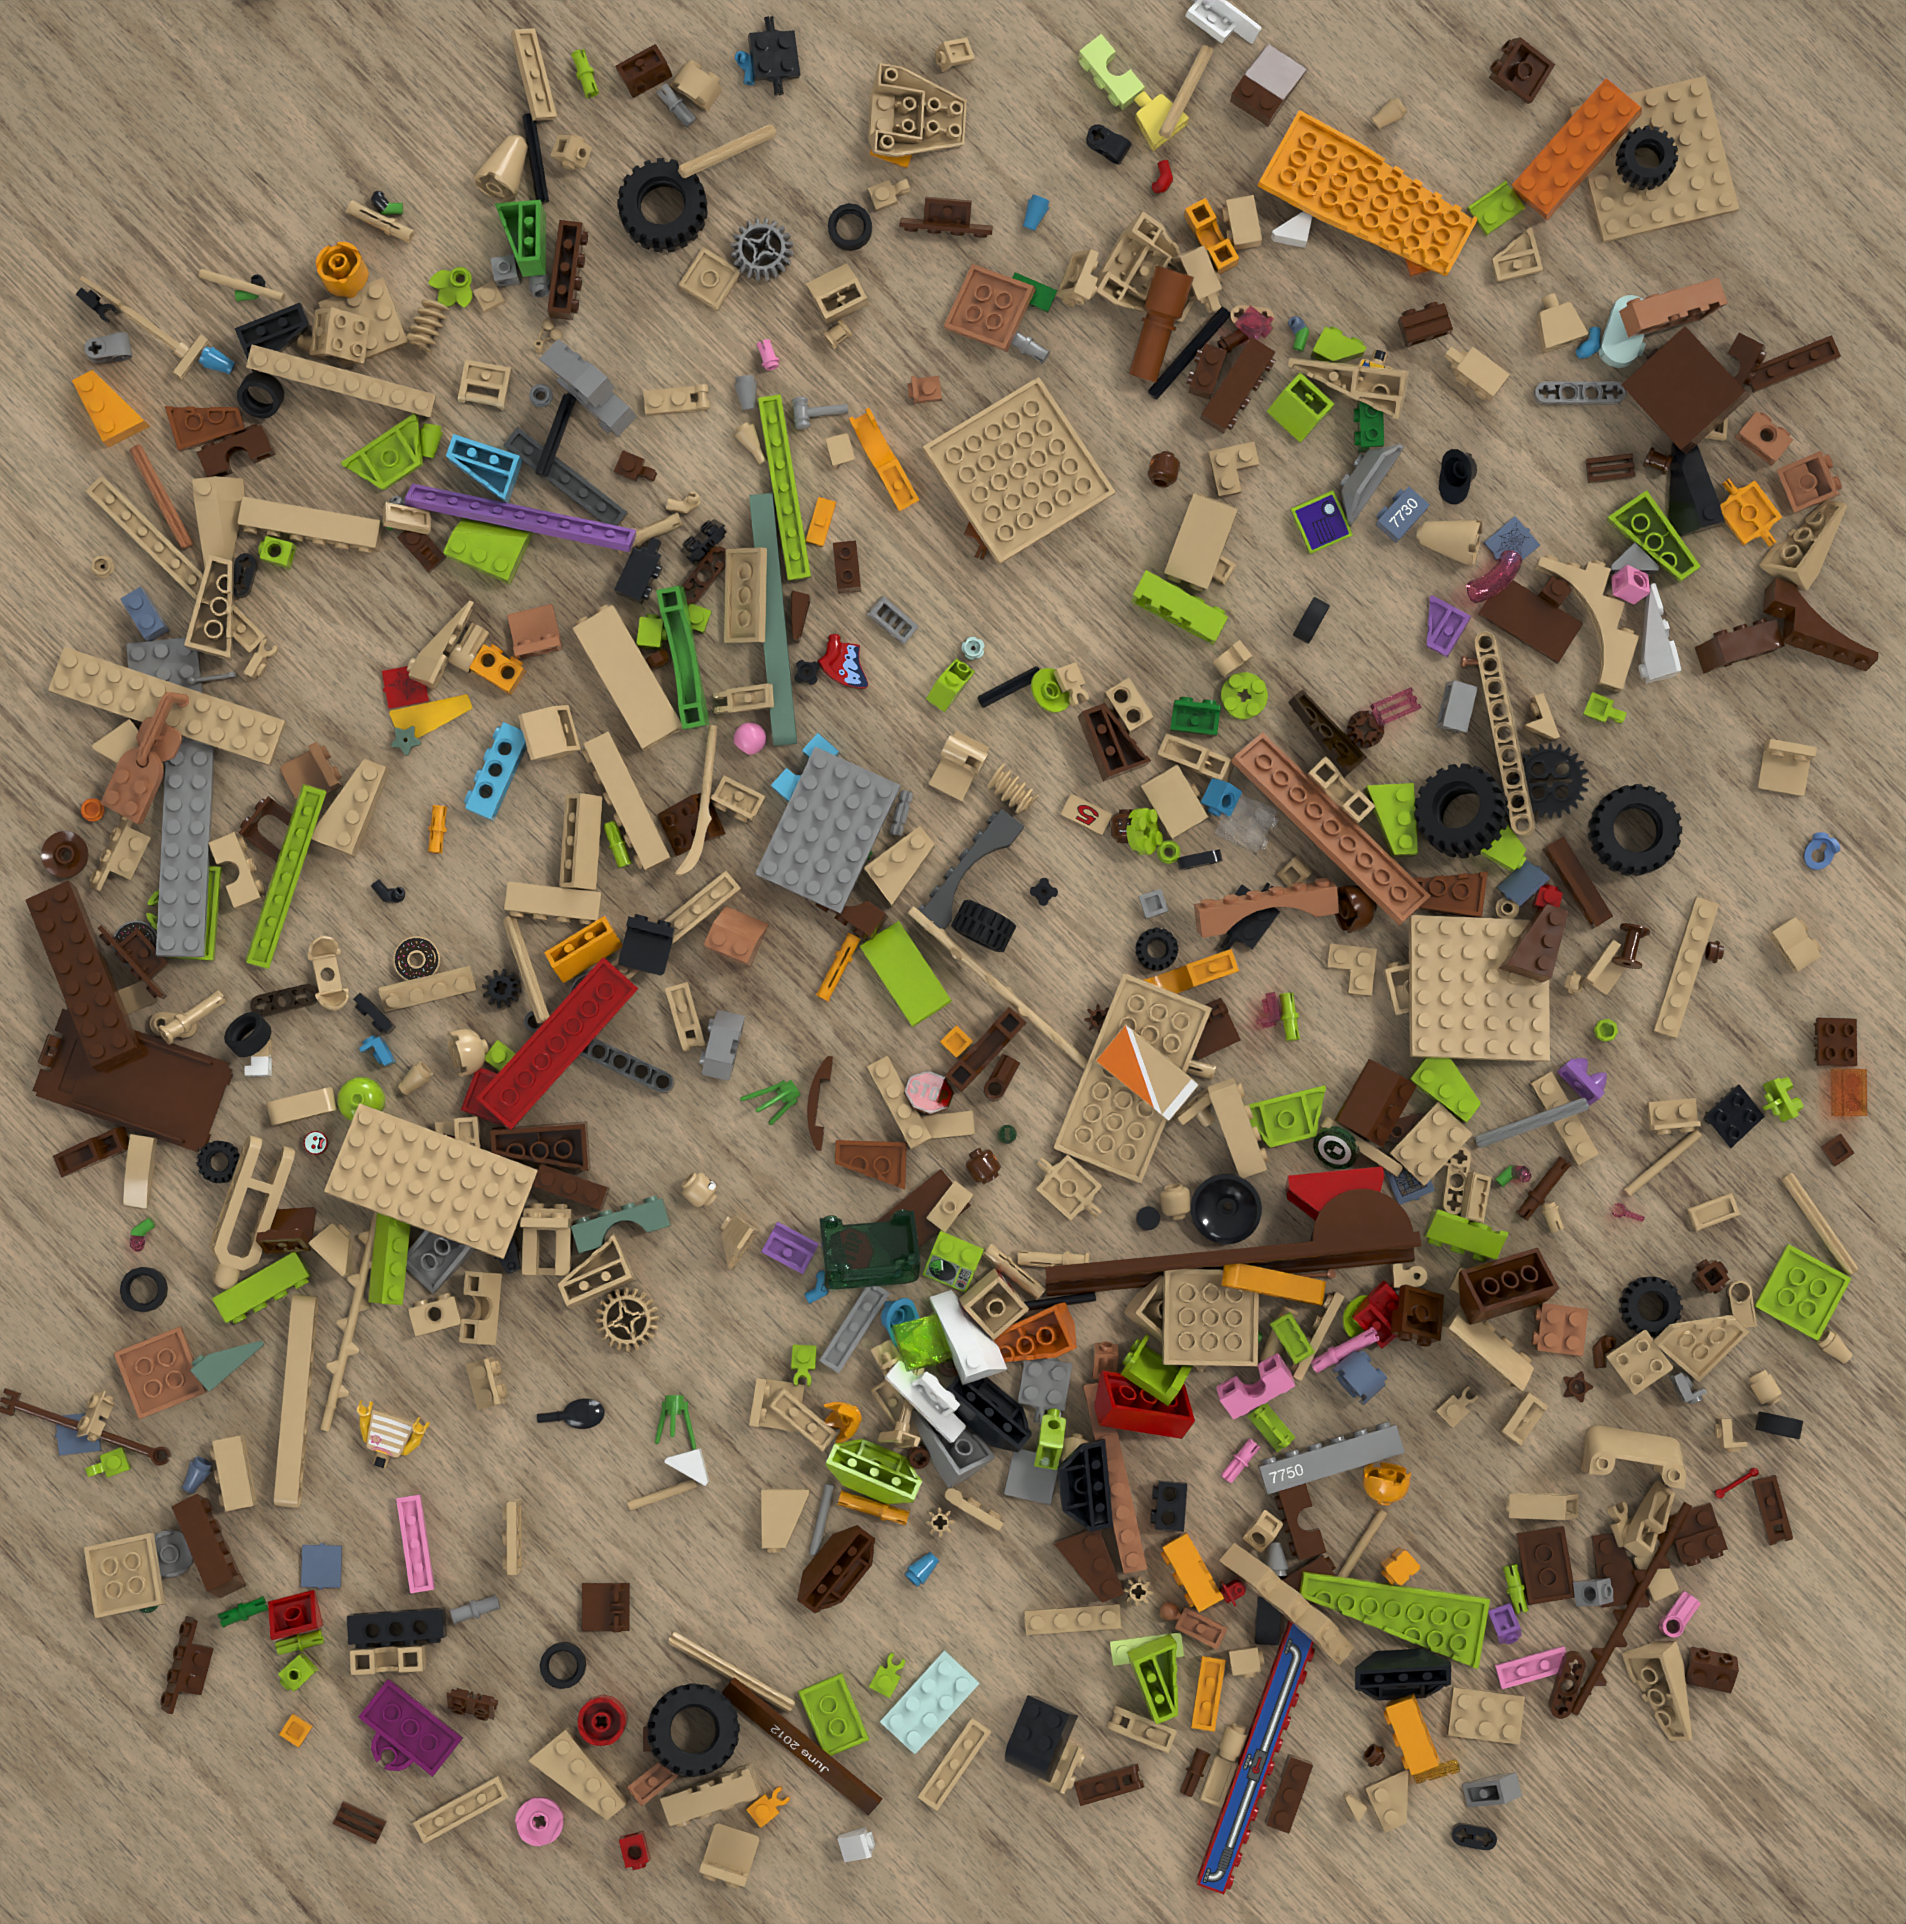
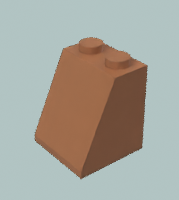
[704,906,769,968]

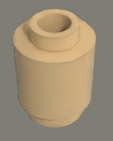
[1749,1370,1782,1407]
[1218,1723,1249,1761]

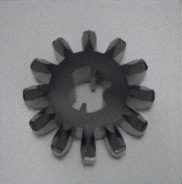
[482,969,522,1009]

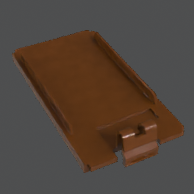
[32,1008,233,1152]

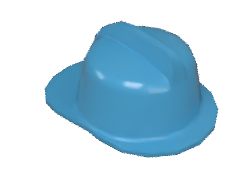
[881,1298,921,1348]

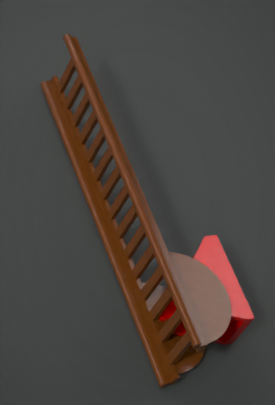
[1045,1167,1421,1296]

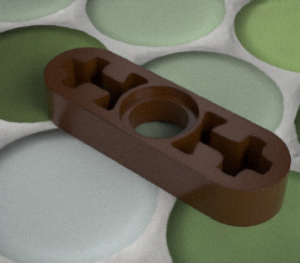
[682,546,726,606]
[1548,1651,1586,1719]

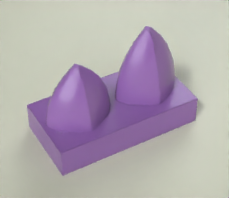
[1557,1058,1607,1106]

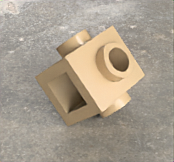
[550,135,592,171]

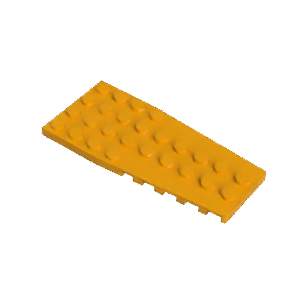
[1257,110,1478,276]

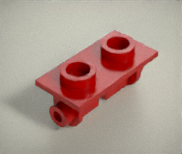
[1219,1579,1246,1607]

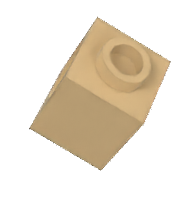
[1242,1509,1283,1553]

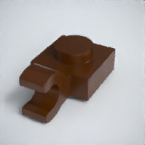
[614,450,657,482]

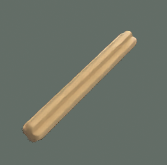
[1159,45,1213,139]
[678,124,776,178]
[503,916,549,1024]
[1782,1173,1858,1275]

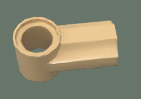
[448,623,490,673]

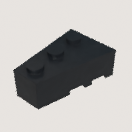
[234,302,312,372]

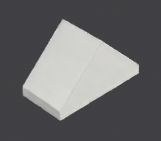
[1271,211,1312,248]
[665,1448,709,1486]

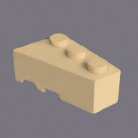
[864,826,935,907]

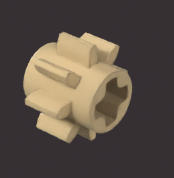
[925,1507,955,1537]
[1123,1576,1153,1607]

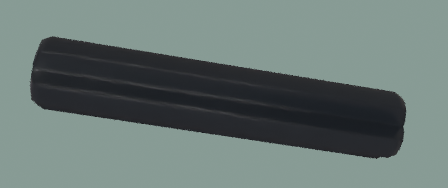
[978,666,1040,708]

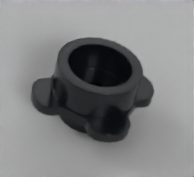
[795,660,819,685]
[1030,878,1058,906]

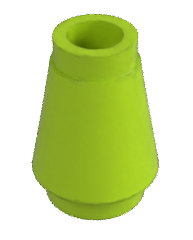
[420,423,443,458]

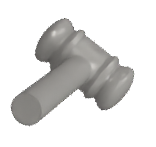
[792,396,848,429]

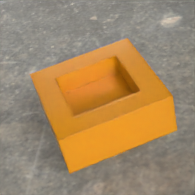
[940,1025,973,1059]
[279,1713,313,1748]

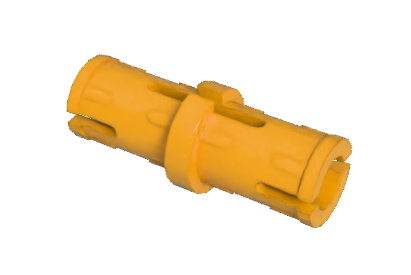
[427,805,447,854]

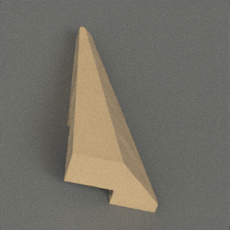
[1288,358,1409,419]

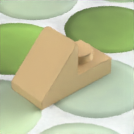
[1522,693,1560,741]

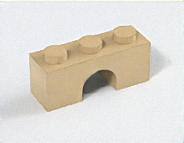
[1307,756,1375,824]
[208,832,265,910]
[459,1271,502,1345]
[350,1644,427,1675]

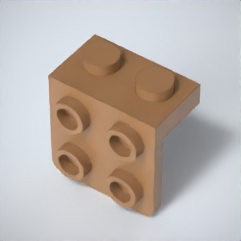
[280,742,342,800]

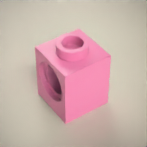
[1611,565,1650,604]

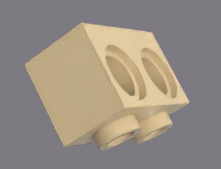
[1103,678,1154,734]

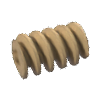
[406,300,450,353]
[987,764,1039,815]

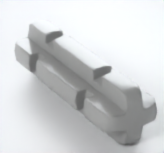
[890,790,913,836]

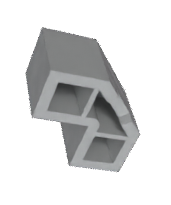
[699,1010,745,1081]

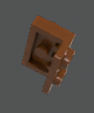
[1685,1647,1739,1693]

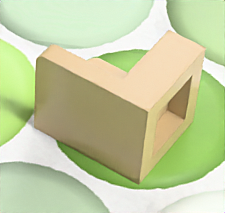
[825,433,855,470]

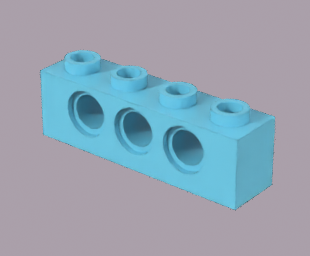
[464,722,527,822]

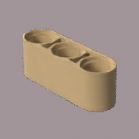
[266,1087,338,1126]

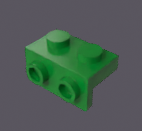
[1353,401,1384,452]
[1170,697,1221,736]

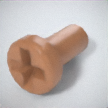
[1460,656,1479,668]

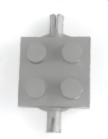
[1018,1358,1072,1424]

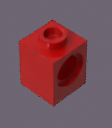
[619,1830,651,1870]

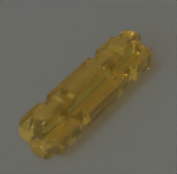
[1413,1759,1460,1784]

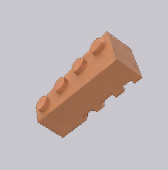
[1619,277,1728,338]

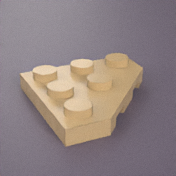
[1653,1315,1749,1382]

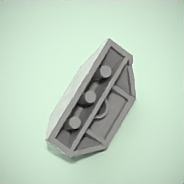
[1340,444,1404,527]

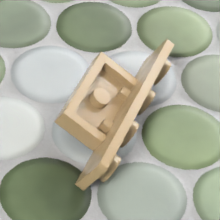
[90,814,151,891]

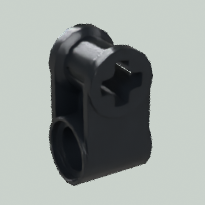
[1086,124,1132,165]

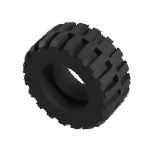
[617,158,708,253]
[1414,763,1509,858]
[1588,784,1683,876]
[647,1683,740,1777]

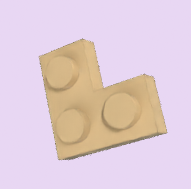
[1208,442,1259,498]
[1327,944,1377,996]

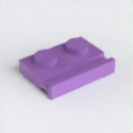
[761,1222,819,1274]

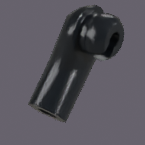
[371,879,405,903]

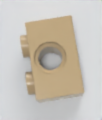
[408,1293,463,1337]

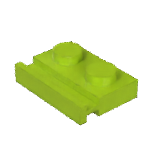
[1467,181,1525,236]

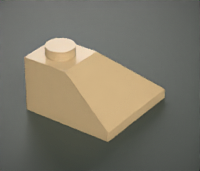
[308,1223,353,1277]

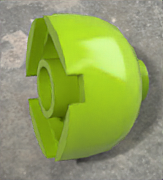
[337,1077,386,1121]

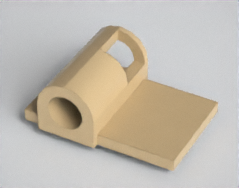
[928,731,990,802]

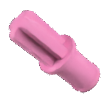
[1221,1438,1261,1483]

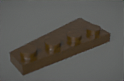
[1288,690,1367,778]

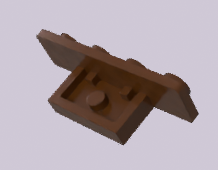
[899,197,993,238]
[98,925,170,999]
[160,1616,214,1714]

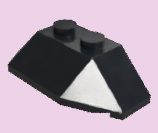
[946,1375,1032,1453]
[1057,1439,1113,1532]
[1355,1648,1451,1701]

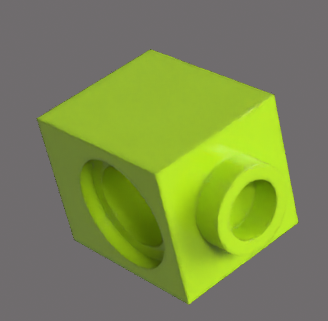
[258,536,297,569]

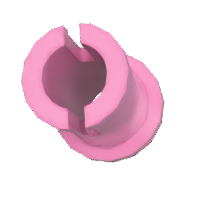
[756,339,780,371]

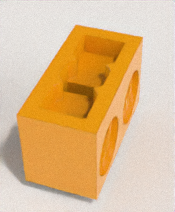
[469,644,526,695]

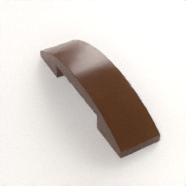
[807,1056,833,1151]

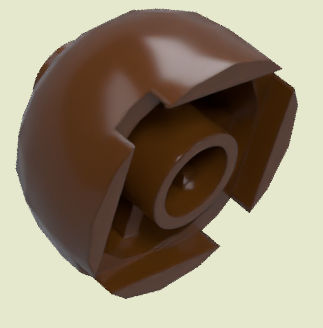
[1335,885,1377,933]

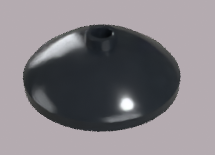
[1191,1174,1262,1244]

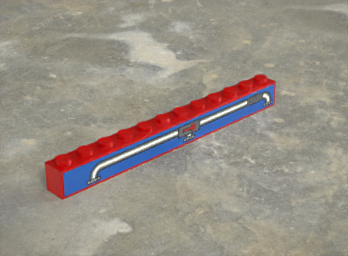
[1196,1620,1315,1895]

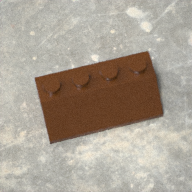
[1459,1247,1560,1325]

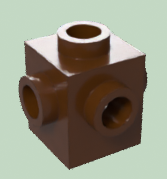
[1692,1259,1730,1294]

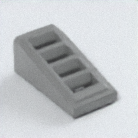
[866,596,919,645]

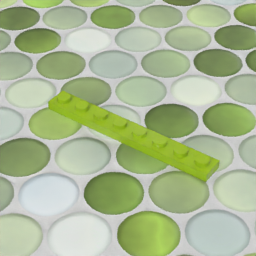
[758,394,811,582]
[245,784,326,969]

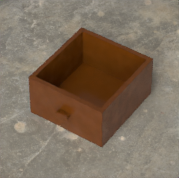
[1621,326,1750,454]

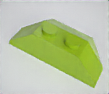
[825,1439,922,1504]

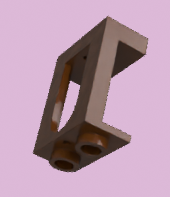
[239,796,292,863]

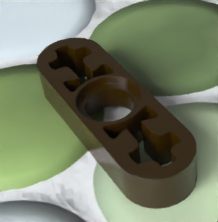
[250,984,319,1017]

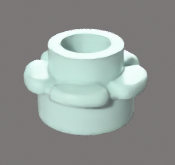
[962,637,985,660]

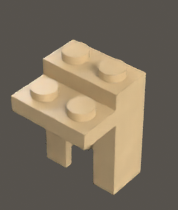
[520,1204,573,1276]

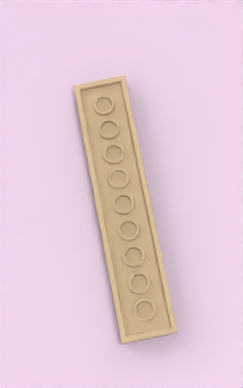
[48,647,286,766]

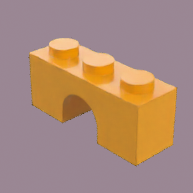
[1184,198,1239,275]

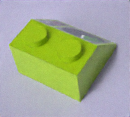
[922,1231,984,1293]

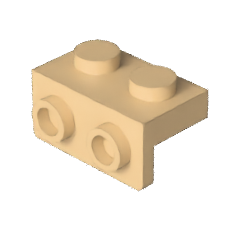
[710,775,766,823]

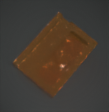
[1830,1069,1867,1117]

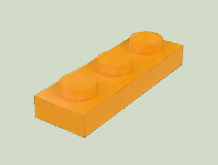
[1191,1655,1226,1732]

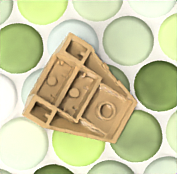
[1096,211,1194,322]

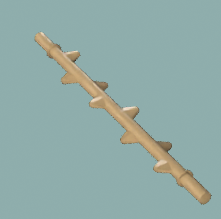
[907,906,1088,1068]
[320,1212,377,1431]

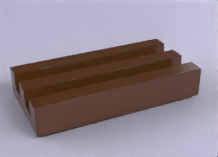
[1585,453,1636,483]
[333,1801,387,1844]

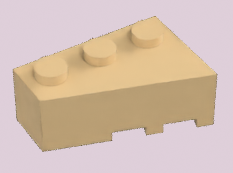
[557,1234,636,1309]

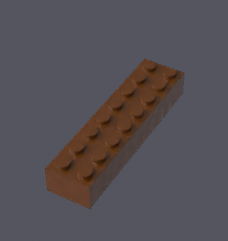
[25,880,143,1073]

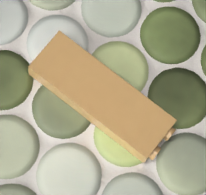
[572,605,683,752]

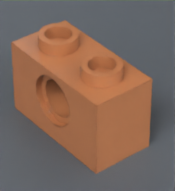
[1735,411,1793,466]

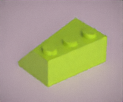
[443,518,534,585]
[1423,1209,1509,1263]

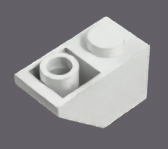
[837,1827,876,1862]

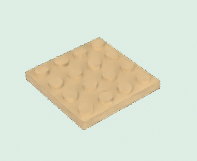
[1162,1269,1259,1366]

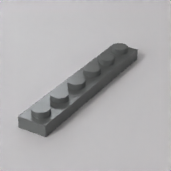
[504,427,628,526]

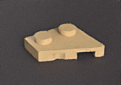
[1491,227,1543,283]
[1364,1769,1408,1833]

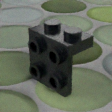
[619,914,675,976]

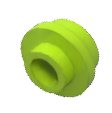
[1157,840,1180,864]

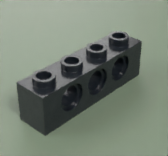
[347,1607,447,1648]

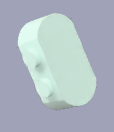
[1598,295,1649,368]

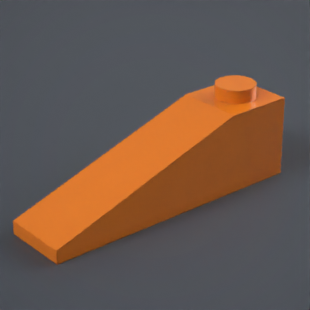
[992,1302,1077,1363]

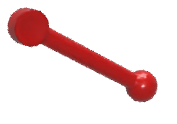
[1715,1468,1759,1498]

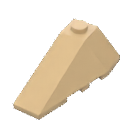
[192,476,246,567]
[1622,1641,1692,1741]

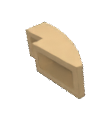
[1157,733,1235,782]
[123,1134,158,1209]
[1623,1480,1675,1559]

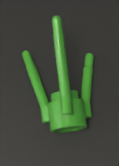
[740,1080,801,1125]
[655,1395,696,1450]

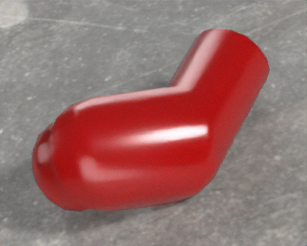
[1151,160,1173,194]

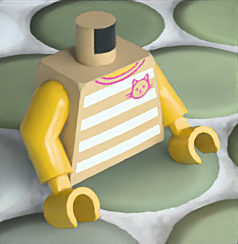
[357,1400,430,1469]

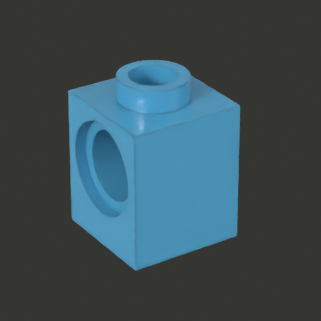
[1200,777,1242,817]

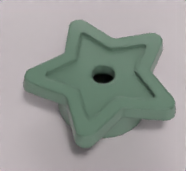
[391,726,421,756]

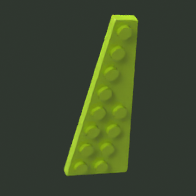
[1299,1571,1490,1669]

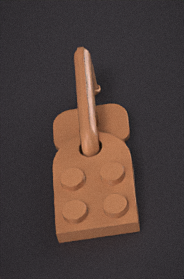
[101,692,189,824]

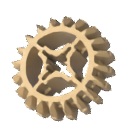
[595,1287,660,1352]

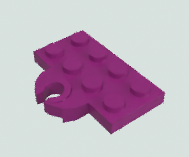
[358,1678,463,1777]

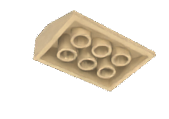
[1442,1305,1534,1391]

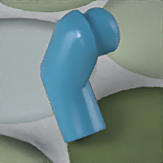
[735,51,755,85]
[1575,327,1601,359]

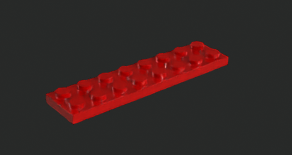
[476,957,639,1130]

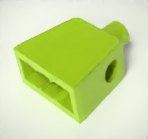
[1034,1408,1066,1470]

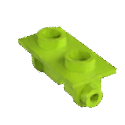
[1247,1403,1296,1453]

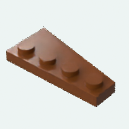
[1413,871,1488,918]

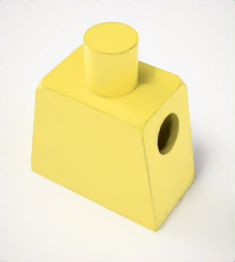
[1134,91,1189,152]

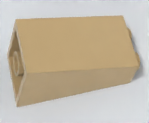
[1164,492,1239,592]

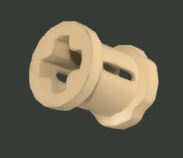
[822,319,853,350]

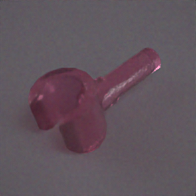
[1612,1203,1645,1222]

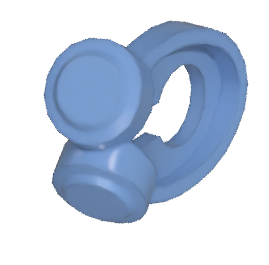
[1804,832,1841,870]

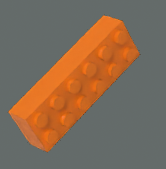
[1512,78,1642,221]

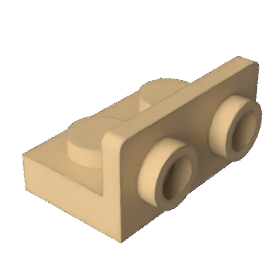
[1647,1098,1701,1135]
[1037,1741,1085,1794]

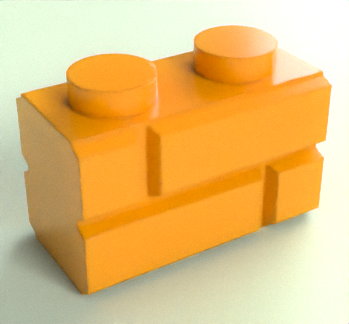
[1380,1547,1420,1586]

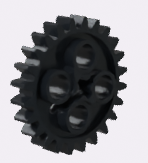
[1512,743,1589,820]

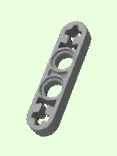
[1534,382,1626,405]

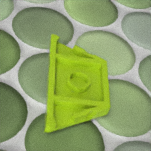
[340,413,423,491]
[1244,1085,1326,1148]

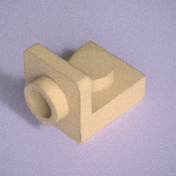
[935,37,975,72]

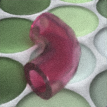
[1467,550,1522,603]

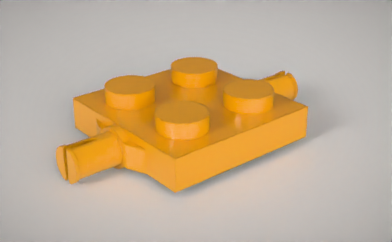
[1720,478,1783,547]

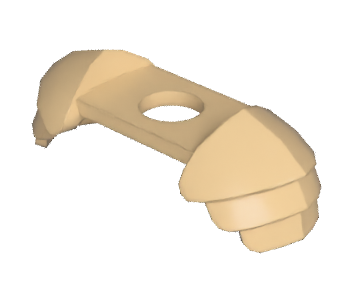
[308,936,349,1011]

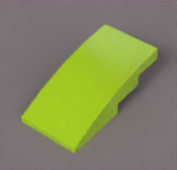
[860,921,952,1027]

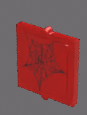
[382,666,429,709]

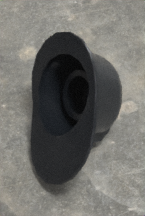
[1439,449,1477,505]

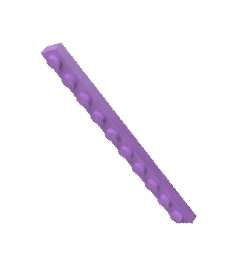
[405,483,636,552]

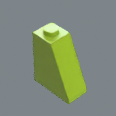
[1480,824,1527,872]

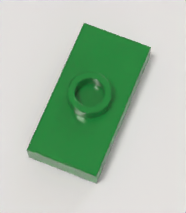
[1012,272,1057,313]

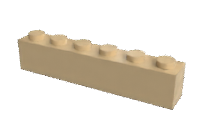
[237,497,384,554]
[582,731,672,872]

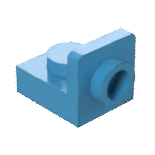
[359,1035,396,1067]

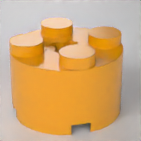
[315,242,369,298]

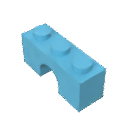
[771,733,839,803]

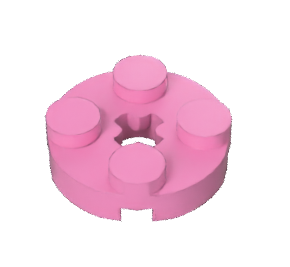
[515,1797,564,1846]

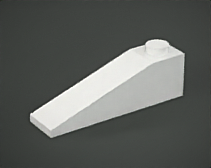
[1639,583,1681,683]
[929,1290,1007,1385]

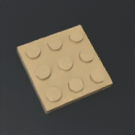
[318,278,409,368]
[84,1533,165,1618]

